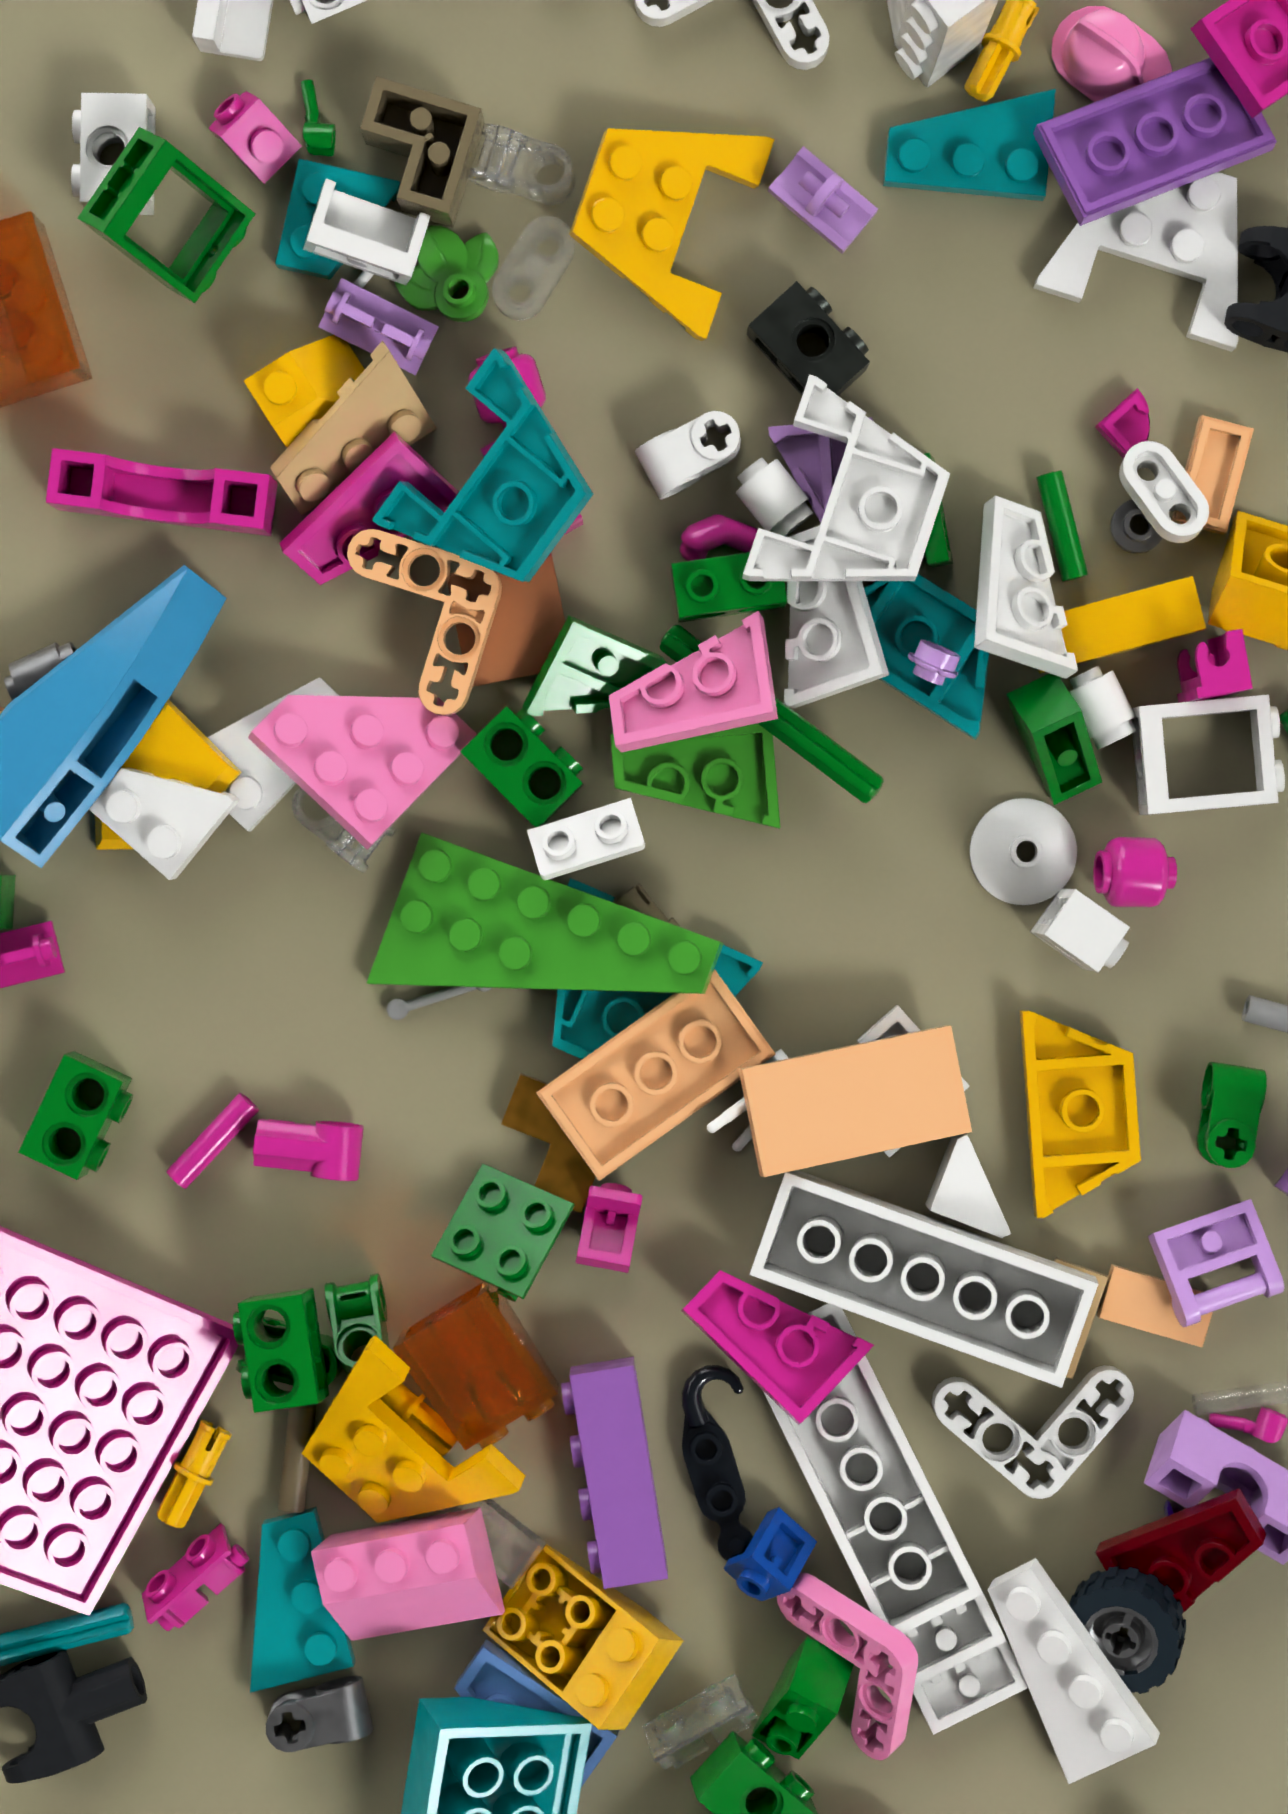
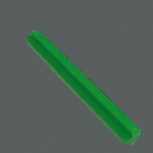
[660,625,884,803]

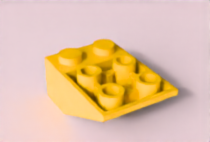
[482,1542,684,1730]

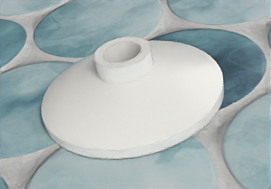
[969,798,1077,905]

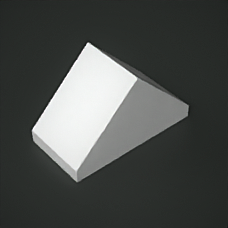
[925,1133,1011,1238]

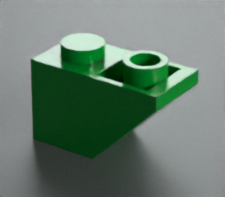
[751,1636,854,1760]

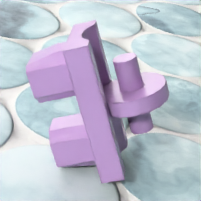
[768,146,878,254]

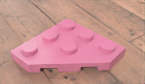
[248,695,477,850]

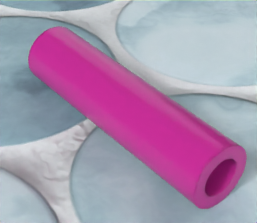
[166,1093,259,1189]

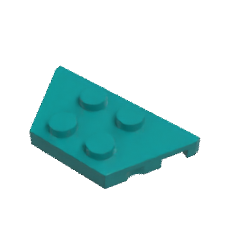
[864,574,989,740]

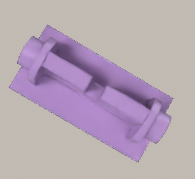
[318,278,439,376]

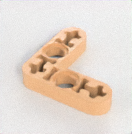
[347,529,502,716]

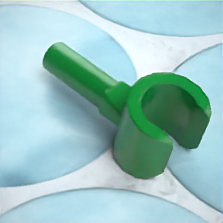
[300,79,336,156]

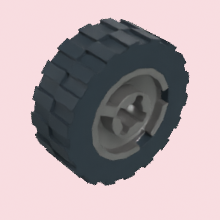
[1069,1566,1186,1694]

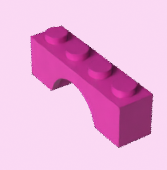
[46,448,278,536]

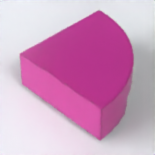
[1095,388,1150,459]

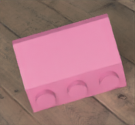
[311,1507,505,1641]

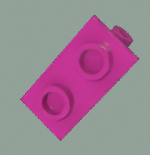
[0,921,65,988]
[141,1523,250,1631]

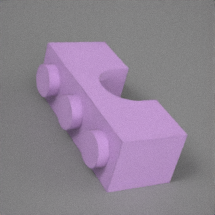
[1144,1410,1288,1565]

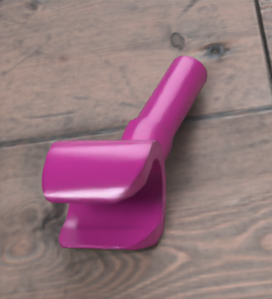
[1208,1406,1288,1443]

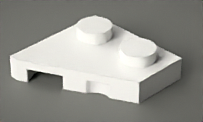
[89,767,239,880]

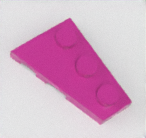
[279,431,459,585]

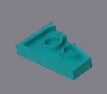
[883,89,1056,201]

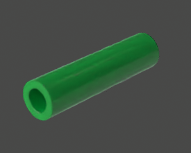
[1036,470,1088,582]

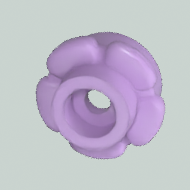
[908,640,961,685]

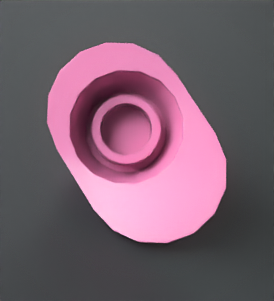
[1052,6,1172,102]

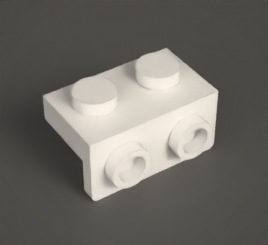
[527,798,645,880]

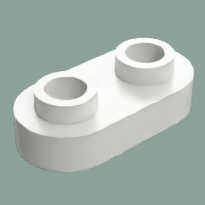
[1119,441,1209,543]

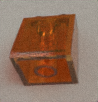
[393,1281,559,1450]

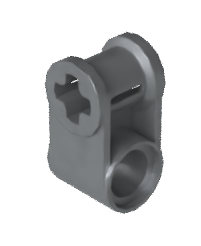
[266,1676,374,1752]

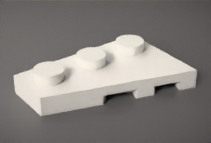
[974,495,1078,679]
[207,677,340,832]

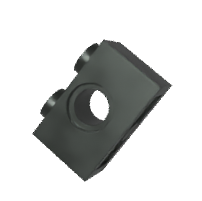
[747,281,870,396]

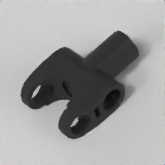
[1224,226,1288,352]
[0,1650,147,1784]

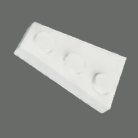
[784,525,889,709]

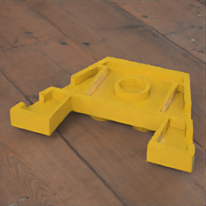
[569,128,775,341]
[301,1335,526,1523]

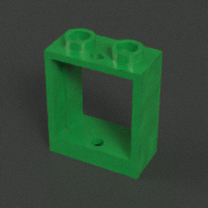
[77,127,256,303]

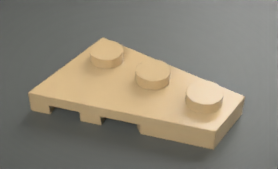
[270,341,437,515]

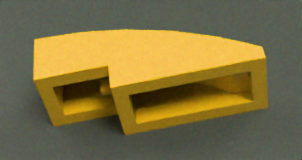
[1038,576,1207,674]

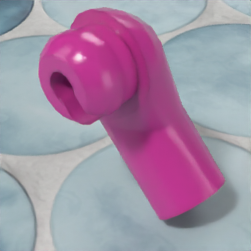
[679,514,758,561]

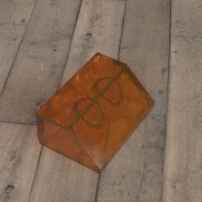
[0,211,93,408]

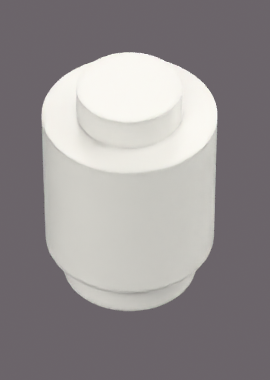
[736,457,813,537]
[1069,665,1137,750]

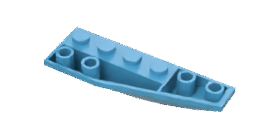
[0,565,227,868]

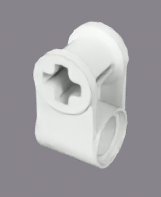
[635,411,741,500]

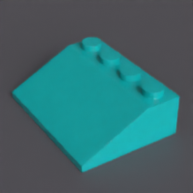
[401,1697,592,1814]

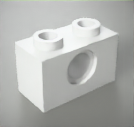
[71,93,156,215]

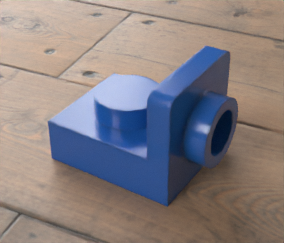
[724,1507,817,1601]

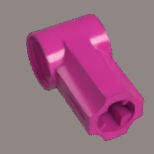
[253,1119,364,1181]

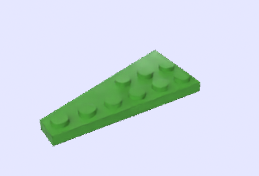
[366,832,724,994]

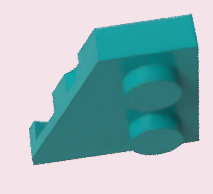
[275,158,401,280]

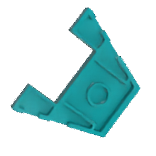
[372,348,594,582]
[552,878,763,1059]

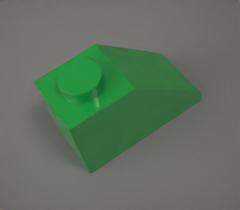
[1006,673,1102,805]

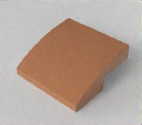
[447,553,565,687]

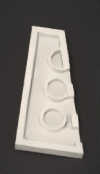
[988,1558,1160,1784]

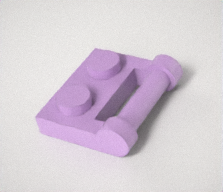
[1148,1199,1284,1327]

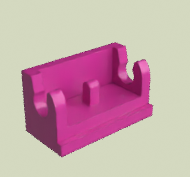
[1177,629,1253,703]

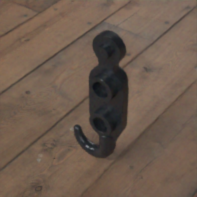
[681,1365,753,1561]

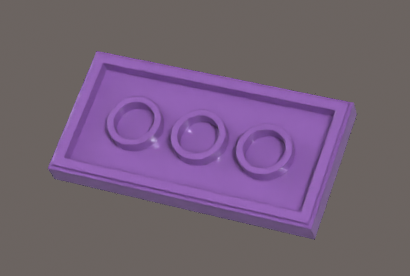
[1033,58,1277,226]

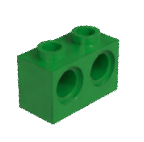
[671,552,787,623]
[460,706,584,828]
[18,1051,133,1180]
[233,1288,329,1413]

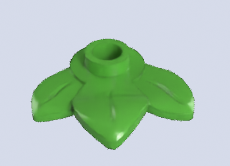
[395,225,499,322]

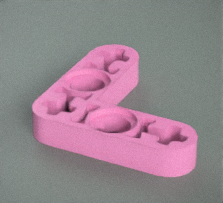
[777,1573,918,1760]

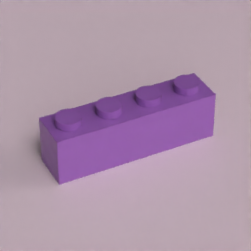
[561,1356,668,1589]

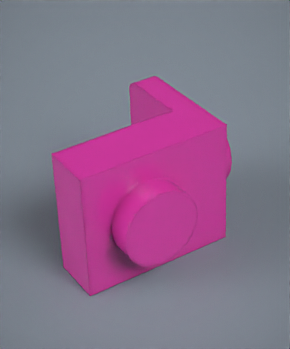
[209,91,302,184]
[575,1183,643,1273]

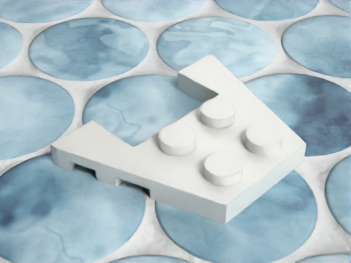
[1033,172,1239,352]
[742,374,950,581]

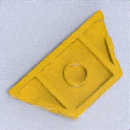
[1019,1010,1141,1218]

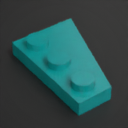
[250,1507,356,1693]

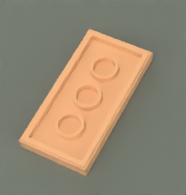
[536,969,776,1181]
[739,1025,972,1177]

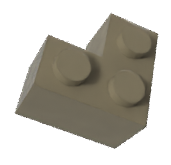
[360,76,485,228]

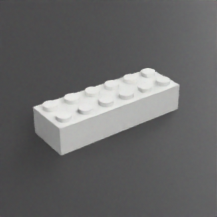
[749,1170,1098,1388]

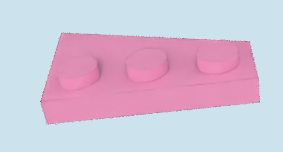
[609,611,778,753]

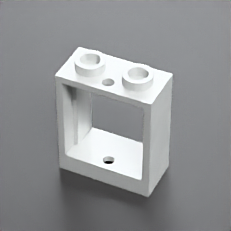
[1131,694,1285,816]

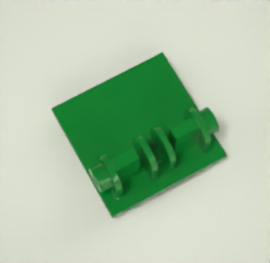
[431,1163,575,1302]

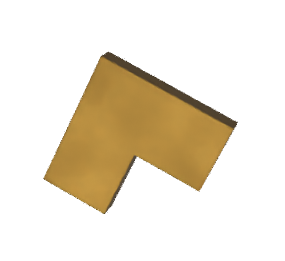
[501,1073,596,1213]

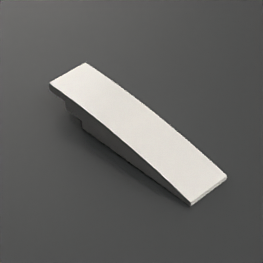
[763,1303,1028,1735]

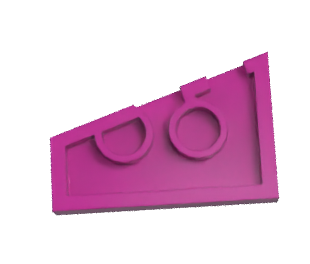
[681,1270,874,1425]

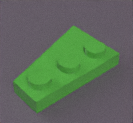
[610,723,780,829]

